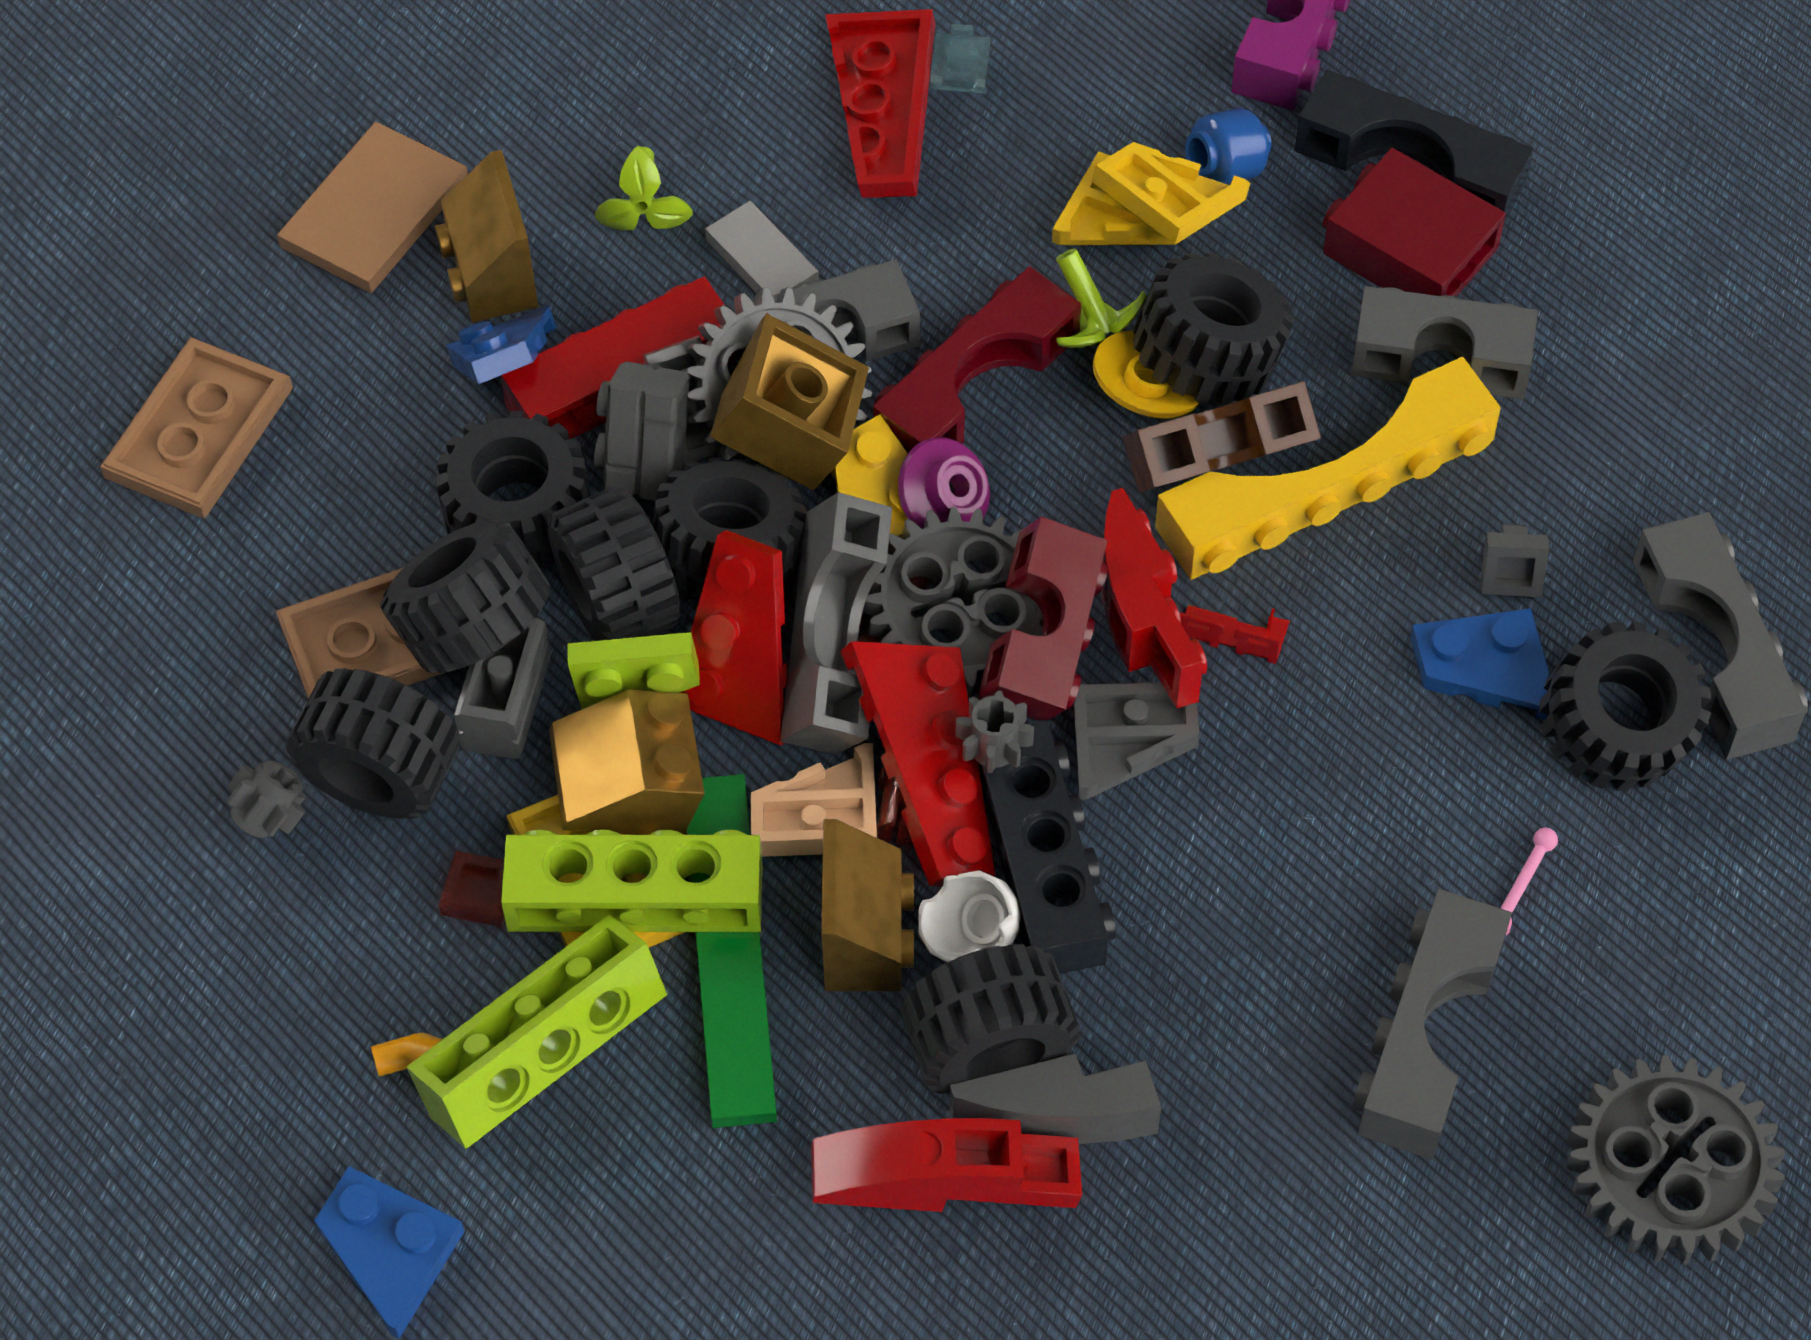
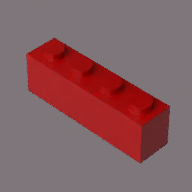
[500,276,741,439]

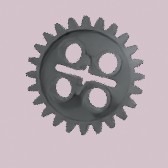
[681,287,872,478]
[863,507,1043,697]
[1566,1055,1785,1265]

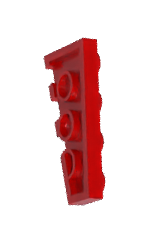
[825,9,936,198]

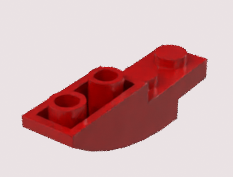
[1101,488,1207,709]
[811,1118,1082,1212]

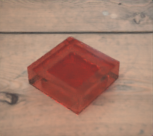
[439,851,504,927]

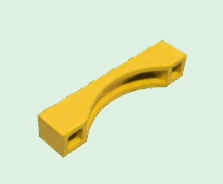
[1155,357,1501,580]

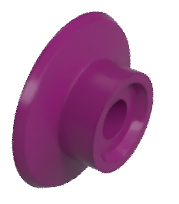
[898,437,990,529]

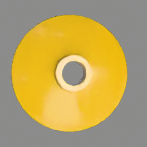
[1093,330,1200,418]

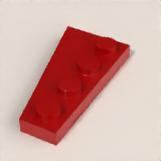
[840,641,996,887]

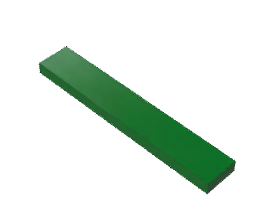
[687,774,777,1128]

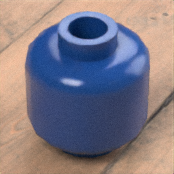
[1185,108,1272,185]

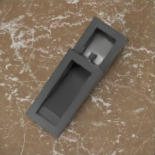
[950,1053,1161,1144]

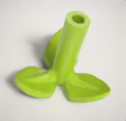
[595,145,693,231]
[1056,248,1147,348]

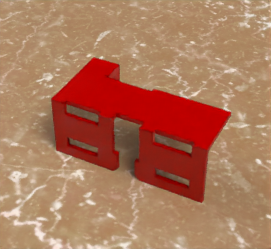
[1180,605,1290,664]

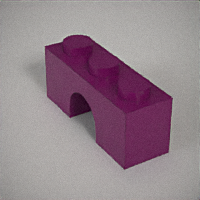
[1231,0,1350,111]

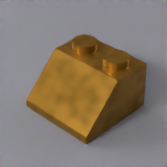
[435,150,538,323]
[710,313,869,491]
[549,689,705,835]
[821,819,914,991]

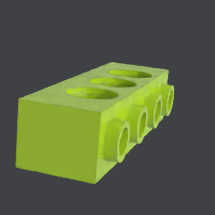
[501,830,763,932]
[406,914,667,1149]

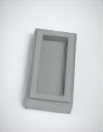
[705,201,819,295]

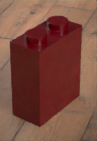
[1322,148,1506,297]

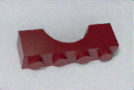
[873,266,1081,453]

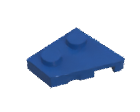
[446,305,557,384]
[1410,608,1550,720]
[314,1166,465,1338]

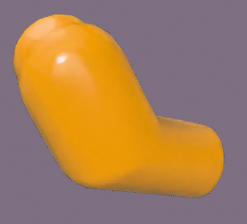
[371,1032,442,1077]

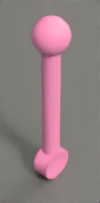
[1501,827,1558,936]

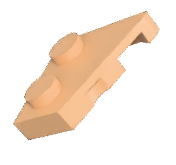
[751,743,877,857]

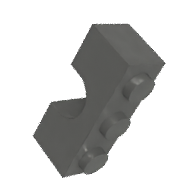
[733,259,920,362]
[1351,286,1538,400]

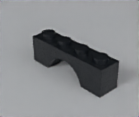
[1295,69,1533,223]

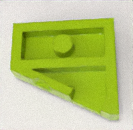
[567,632,700,709]

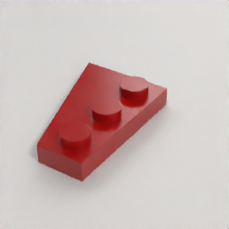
[680,530,787,746]

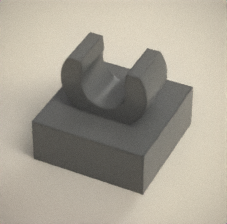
[1480,524,1549,597]

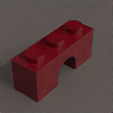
[977,516,1108,721]

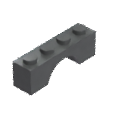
[780,492,892,755]
[1633,512,1808,760]
[1352,889,1512,1160]

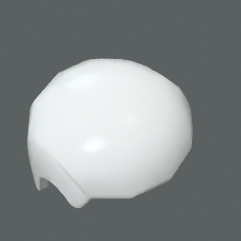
[918,870,1021,962]

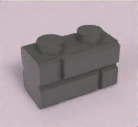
[594,361,690,501]
[454,618,551,759]

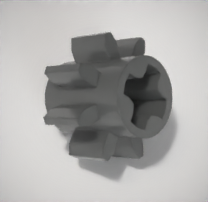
[956,691,1034,773]
[227,761,306,838]

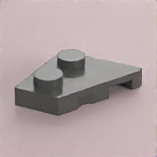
[1073,682,1200,800]

